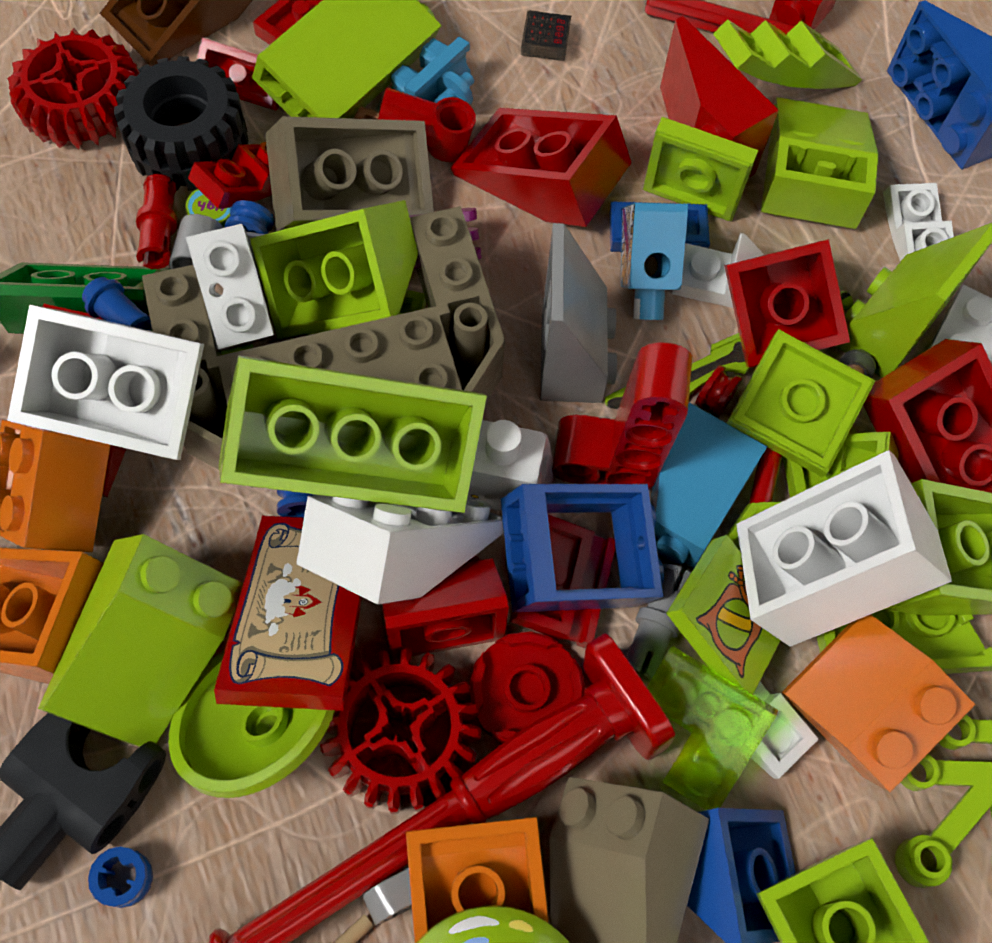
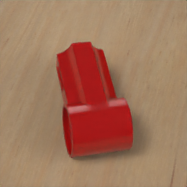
[378,87,476,162]

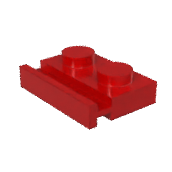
[510,514,615,648]

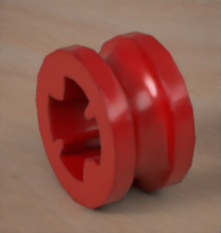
[695,365,743,418]

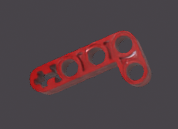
[552,342,692,489]

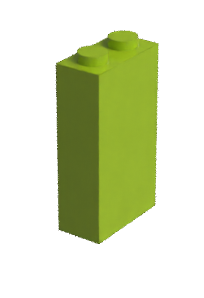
[252,0,442,119]

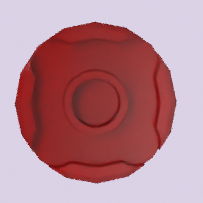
[469,631,585,744]

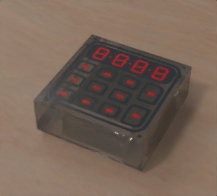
[521,10,572,61]

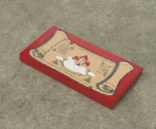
[214,515,363,711]

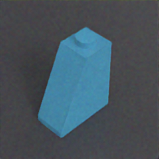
[650,402,767,569]

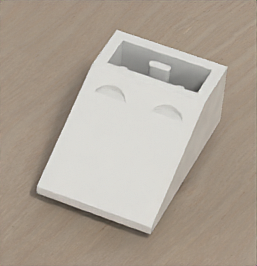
[296,495,504,605]

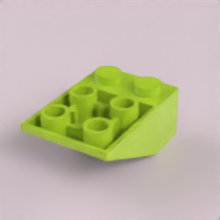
[761,97,878,229]

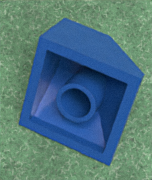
[687,808,796,943]

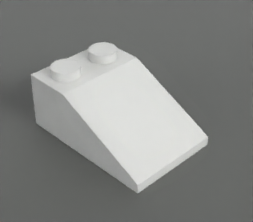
[7,305,204,460]

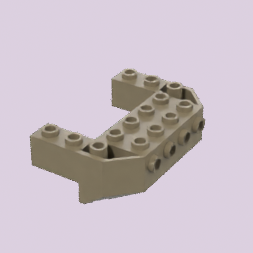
[142,206,505,488]

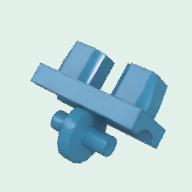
[391,36,474,105]

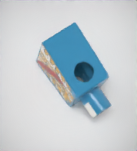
[621,203,688,320]

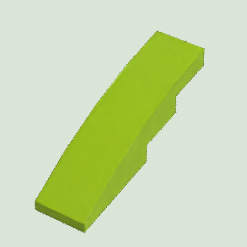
[713,19,862,89]

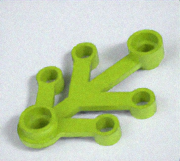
[895,714,992,888]

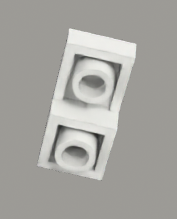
[883,183,954,262]

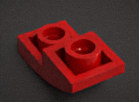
[188,142,272,209]

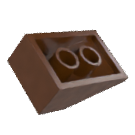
[100,0,253,66]

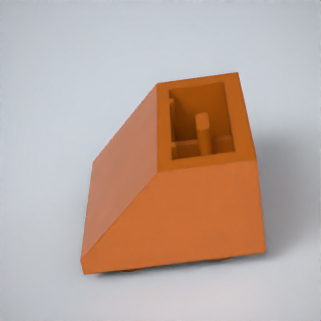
[0,420,110,552]

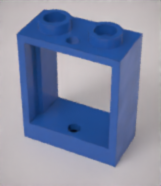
[500,484,664,613]

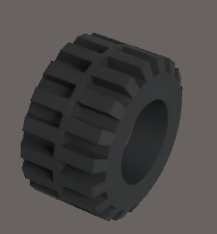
[114,56,249,191]

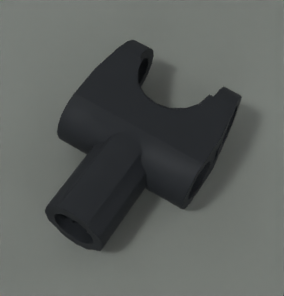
[0,713,166,890]

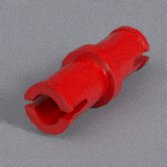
[136,174,178,269]

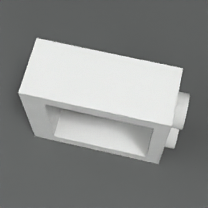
[185,224,274,349]

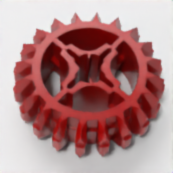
[7,28,140,149]
[320,648,481,814]

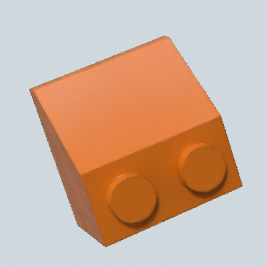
[781,614,976,792]

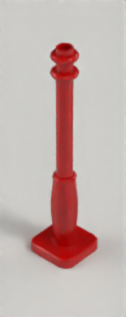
[209,633,675,943]

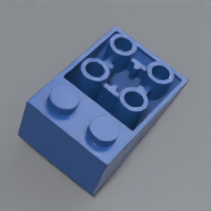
[887,0,992,170]

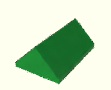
[0,262,171,334]

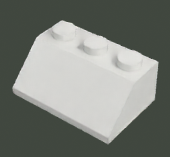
[736,450,952,647]

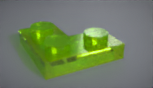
[647,646,778,810]

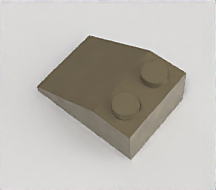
[265,116,434,231]
[550,777,709,943]

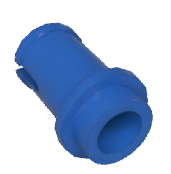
[82,277,152,331]

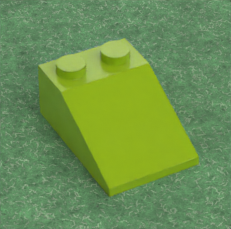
[836,223,992,378]
[885,479,992,615]
[38,534,243,747]

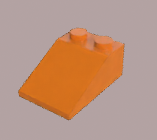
[0,548,104,684]
[406,817,549,943]

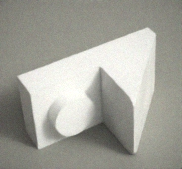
[672,233,764,308]

